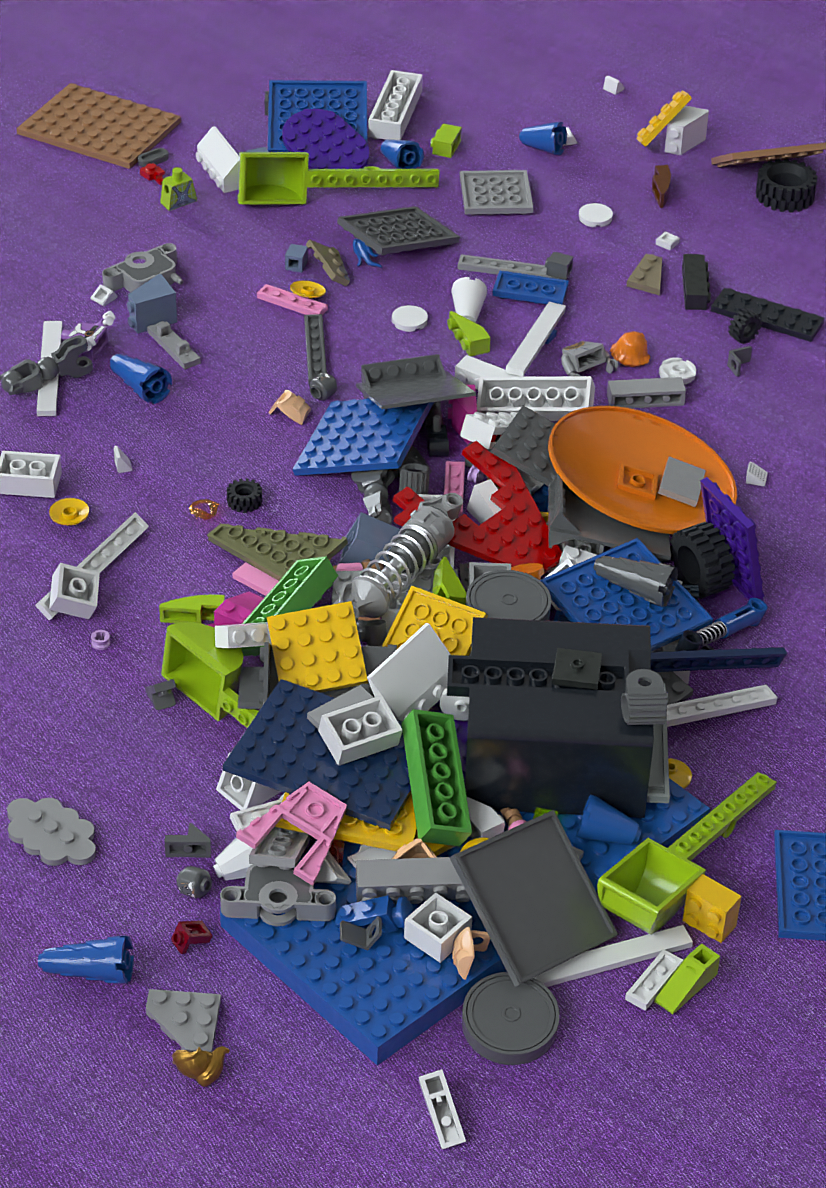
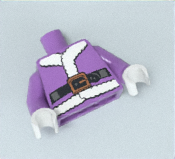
[61,311,116,361]

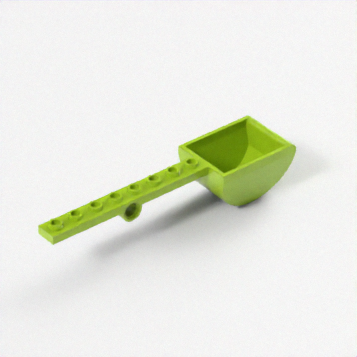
[237,152,440,204]
[161,622,259,728]
[597,772,777,935]

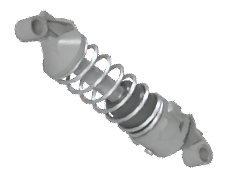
[333,493,463,624]

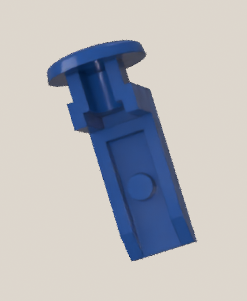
[335,895,414,932]

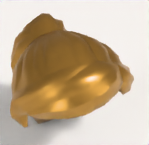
[172,1046,230,1087]

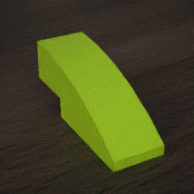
[159,595,225,623]

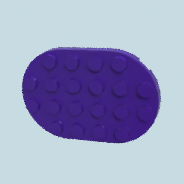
[282,109,369,169]

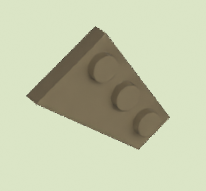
[306,239,350,286]
[626,253,662,295]

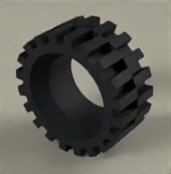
[756,159,818,213]
[670,522,735,599]

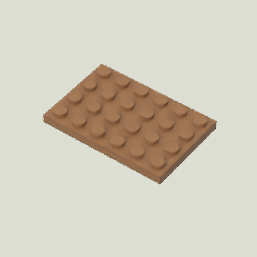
[711,142,826,167]

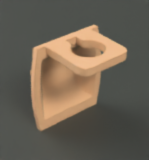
[268,390,311,425]
[391,839,437,859]
[452,927,490,980]

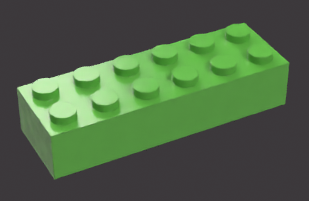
[240,556,338,656]
[401,709,472,846]

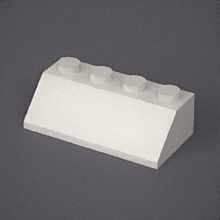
[196,126,240,193]

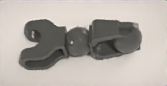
[0,335,93,395]
[351,469,395,525]

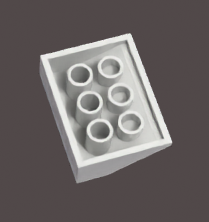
[367,623,451,721]

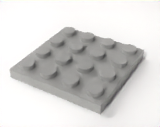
[460,170,533,215]

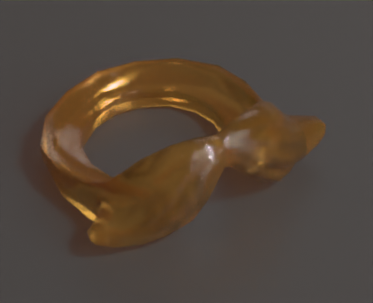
[189,499,219,520]

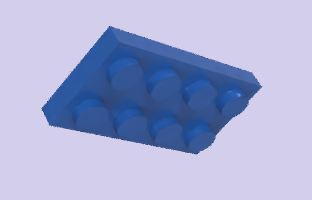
[492,270,569,305]

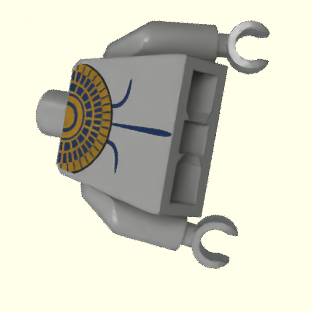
[561,341,618,376]

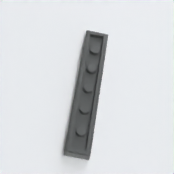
[304,314,327,386]

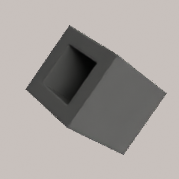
[545,251,573,280]

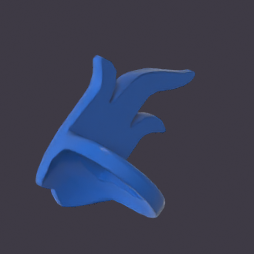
[353,239,382,268]

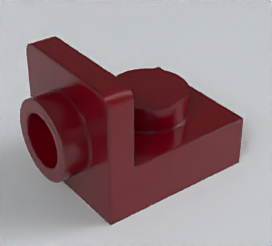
[171,920,213,954]

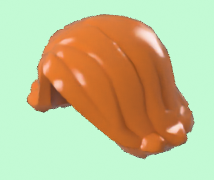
[610,331,651,367]

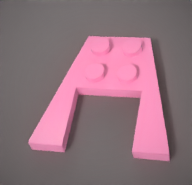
[236,782,347,886]

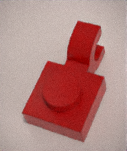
[139,163,165,185]

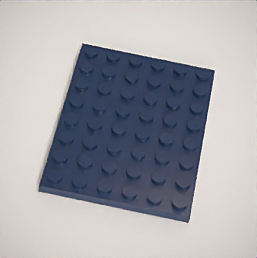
[223,679,412,831]

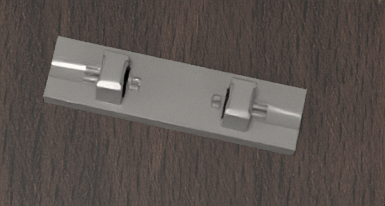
[147,321,200,370]

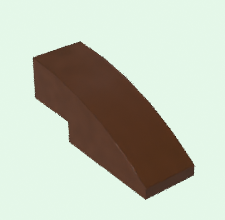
[651,165,671,208]

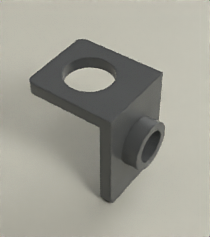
[727,346,752,377]
[340,916,382,950]

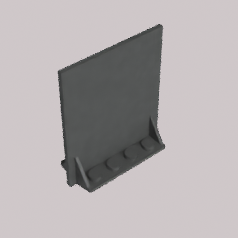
[356,354,476,409]
[546,474,671,560]

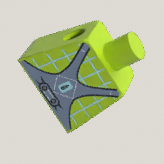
[160,167,197,211]

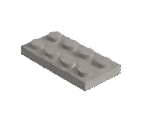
[249,826,312,870]

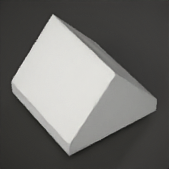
[603,76,624,95]

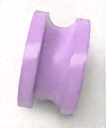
[467,465,484,484]
[91,630,110,650]

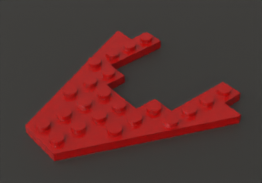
[393,441,562,574]

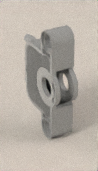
[102,243,184,293]
[220,858,336,926]

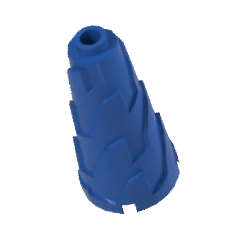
[110,354,172,404]
[38,936,134,984]

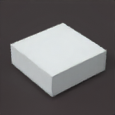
[656,232,680,250]

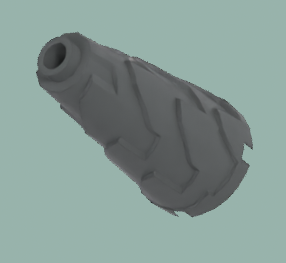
[593,556,678,607]

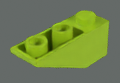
[447,311,491,356]
[432,557,466,605]
[654,943,720,1014]

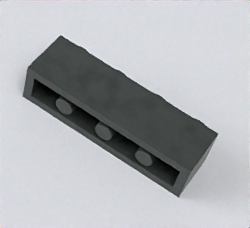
[682,254,711,310]

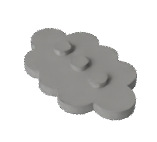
[7,798,96,866]

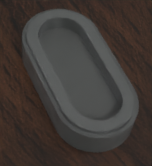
[138,148,169,167]

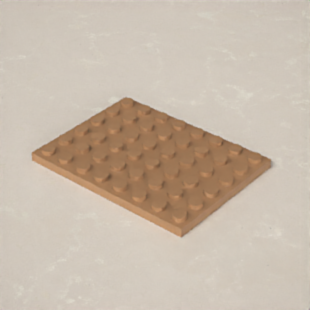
[16,83,181,169]

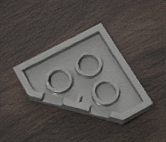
[146,989,221,1052]

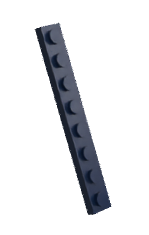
[650,647,787,672]

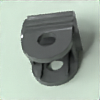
[399,463,430,495]
[621,669,668,725]

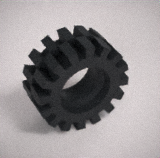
[728,308,762,344]
[227,478,262,513]

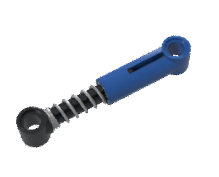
[675,598,768,651]

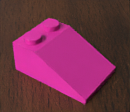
[448,385,477,444]
[214,592,264,626]

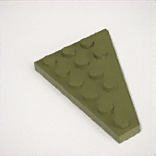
[207,523,348,581]

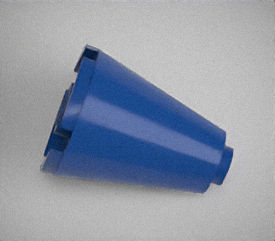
[519,122,567,155]
[381,139,424,169]
[575,795,642,845]

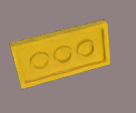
[636,90,692,147]

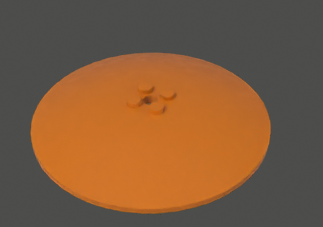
[548,406,737,534]

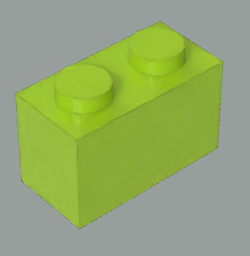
[430,124,462,158]

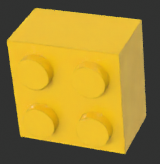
[682,874,742,943]

